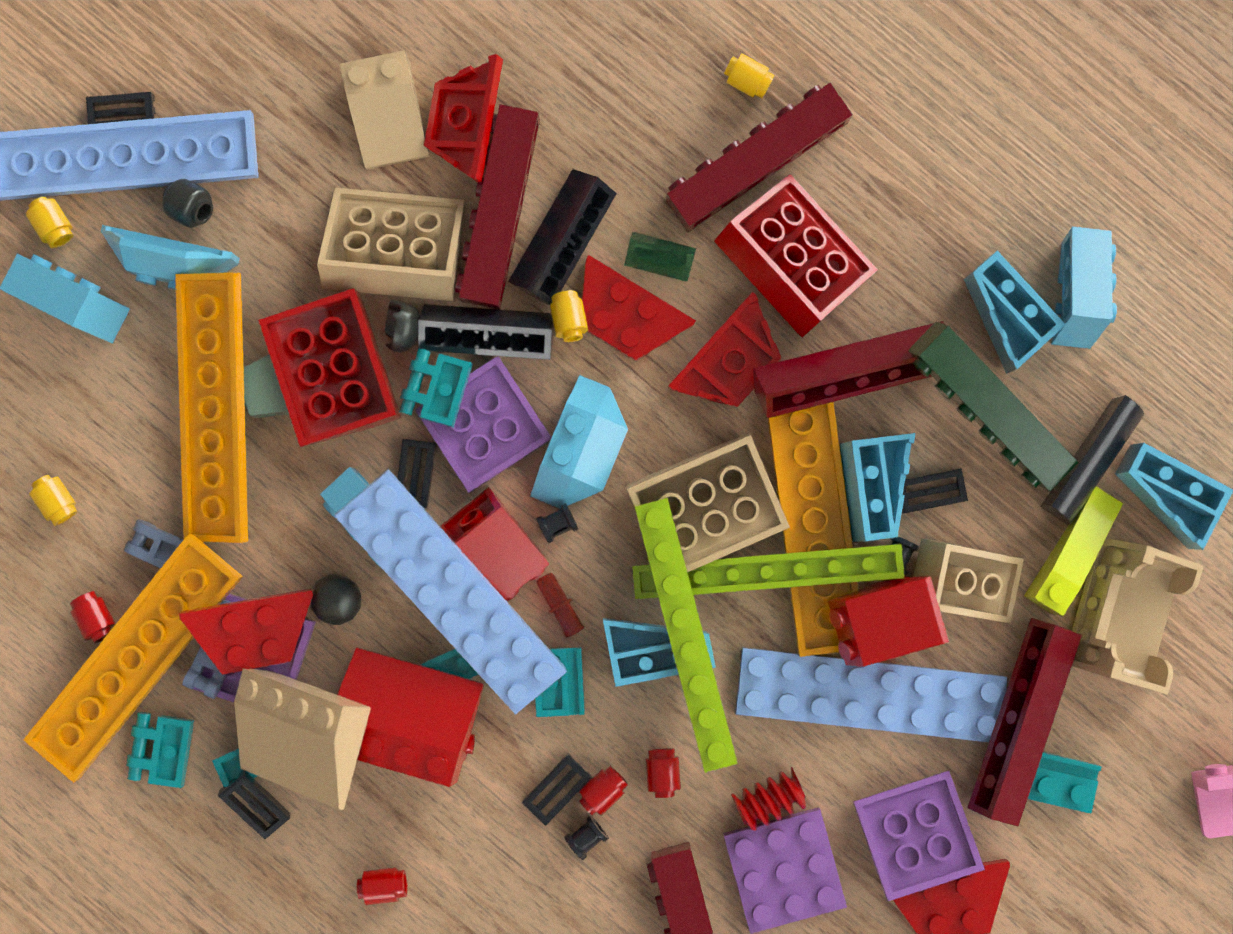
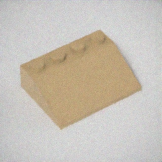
[317,187,465,301]
[625,433,790,572]
[234,669,371,810]

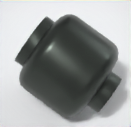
[162,179,213,228]

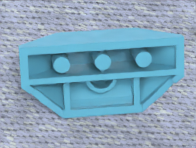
[101,225,240,290]
[530,375,628,509]

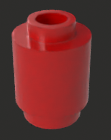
[70,591,116,643]
[645,748,681,798]
[579,765,629,816]
[357,867,408,906]

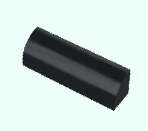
[508,169,617,305]
[418,304,554,360]
[1040,395,1144,525]

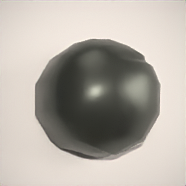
[384,300,420,353]
[310,574,361,625]

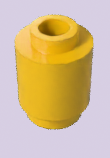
[724,53,775,99]
[25,197,74,248]
[550,290,588,342]
[29,475,78,526]

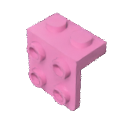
[1191,764,1233,838]

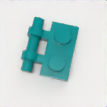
[399,348,473,428]
[126,712,194,788]

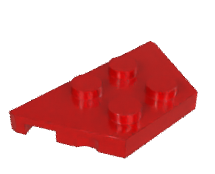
[424,54,503,182]
[582,255,696,362]
[668,291,782,408]
[179,588,313,675]
[893,859,1010,934]

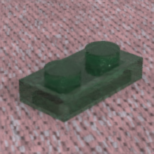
[624,232,696,282]

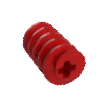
[731,767,806,831]

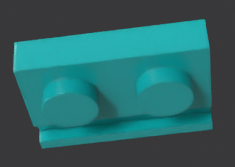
[535,647,585,717]
[1028,752,1102,814]

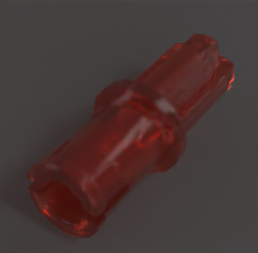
[536,573,585,638]

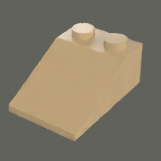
[340,50,430,170]
[914,538,1024,624]

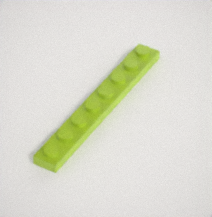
[635,498,738,772]
[632,544,904,599]

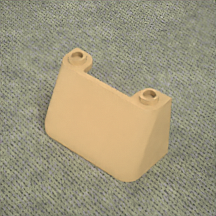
[1072,539,1204,695]

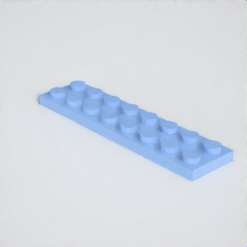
[0,110,259,201]
[335,469,567,715]
[735,647,1007,742]

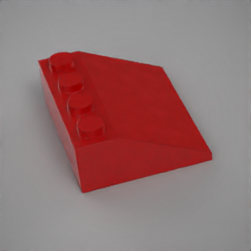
[714,174,878,338]
[258,288,402,447]
[337,647,485,787]

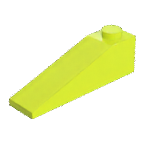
[1024,486,1123,616]

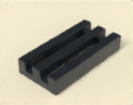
[86,92,156,124]
[397,439,437,508]
[902,469,968,514]
[522,753,592,826]
[218,770,291,839]

